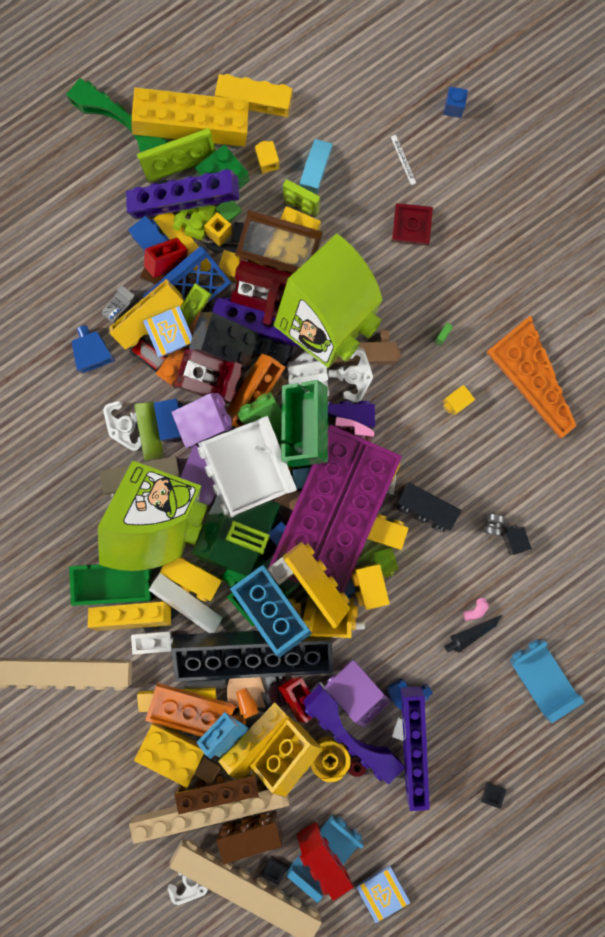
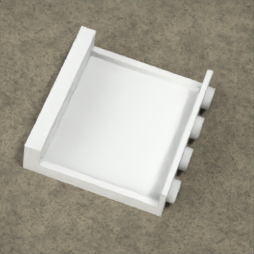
[197,416,297,517]

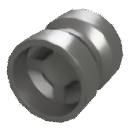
[483,514,506,537]

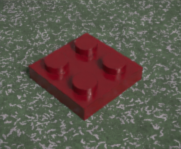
[392,203,433,246]

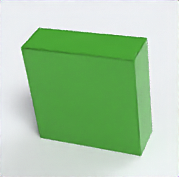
[215,201,242,222]
[435,323,453,346]

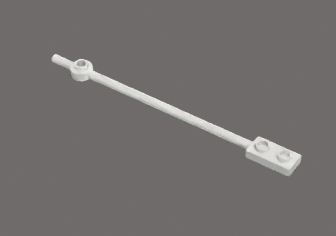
[131,622,365,655]

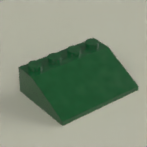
[192,496,281,576]

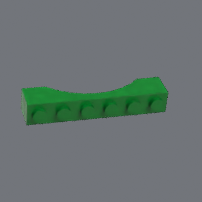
[66,78,168,152]

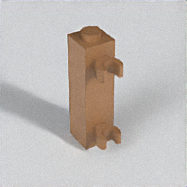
[332,330,400,365]

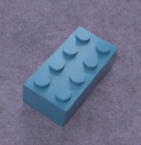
[230,565,312,658]

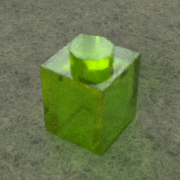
[372,547,399,578]

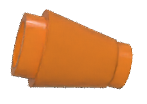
[236,688,259,719]

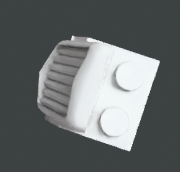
[287,352,329,396]

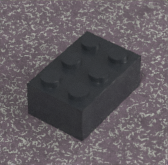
[189,312,258,369]
[394,482,462,533]

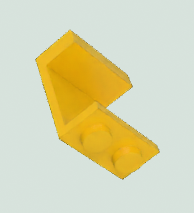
[303,596,358,638]

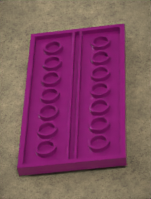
[268,425,402,594]

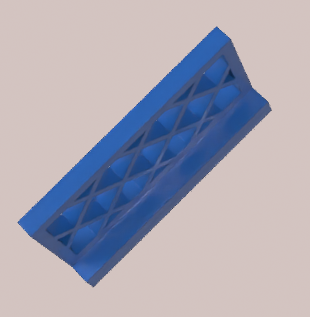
[143,246,232,303]

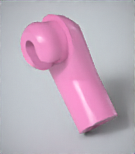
[463,598,489,621]

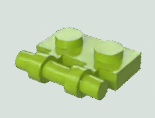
[172,205,216,241]

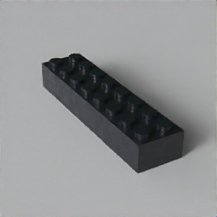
[171,631,333,682]

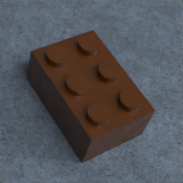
[216,810,283,864]

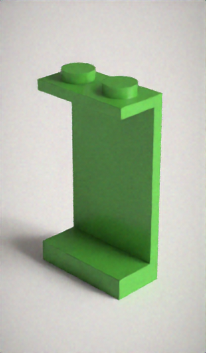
[237,392,294,466]

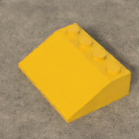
[283,542,350,628]

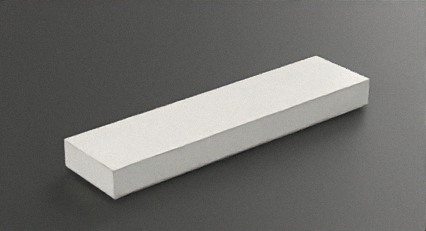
[149,573,223,633]

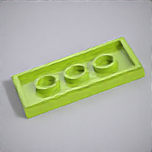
[137,128,216,183]

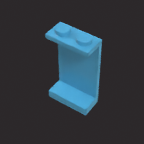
[509,639,585,723]
[197,712,250,759]
[287,814,364,903]

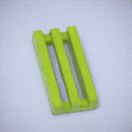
[226,521,270,554]

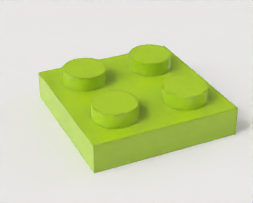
[283,179,320,217]

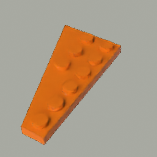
[486,315,577,439]

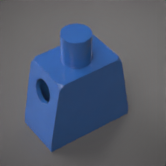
[72,325,115,374]

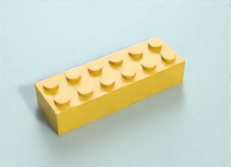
[132,87,249,147]

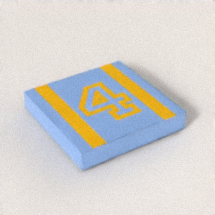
[143,306,192,358]
[356,865,410,923]

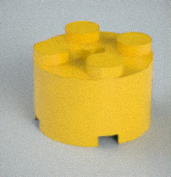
[311,736,350,782]

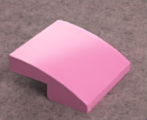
[333,417,374,442]

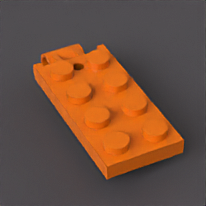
[145,683,246,737]

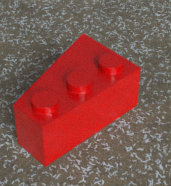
[296,821,354,901]

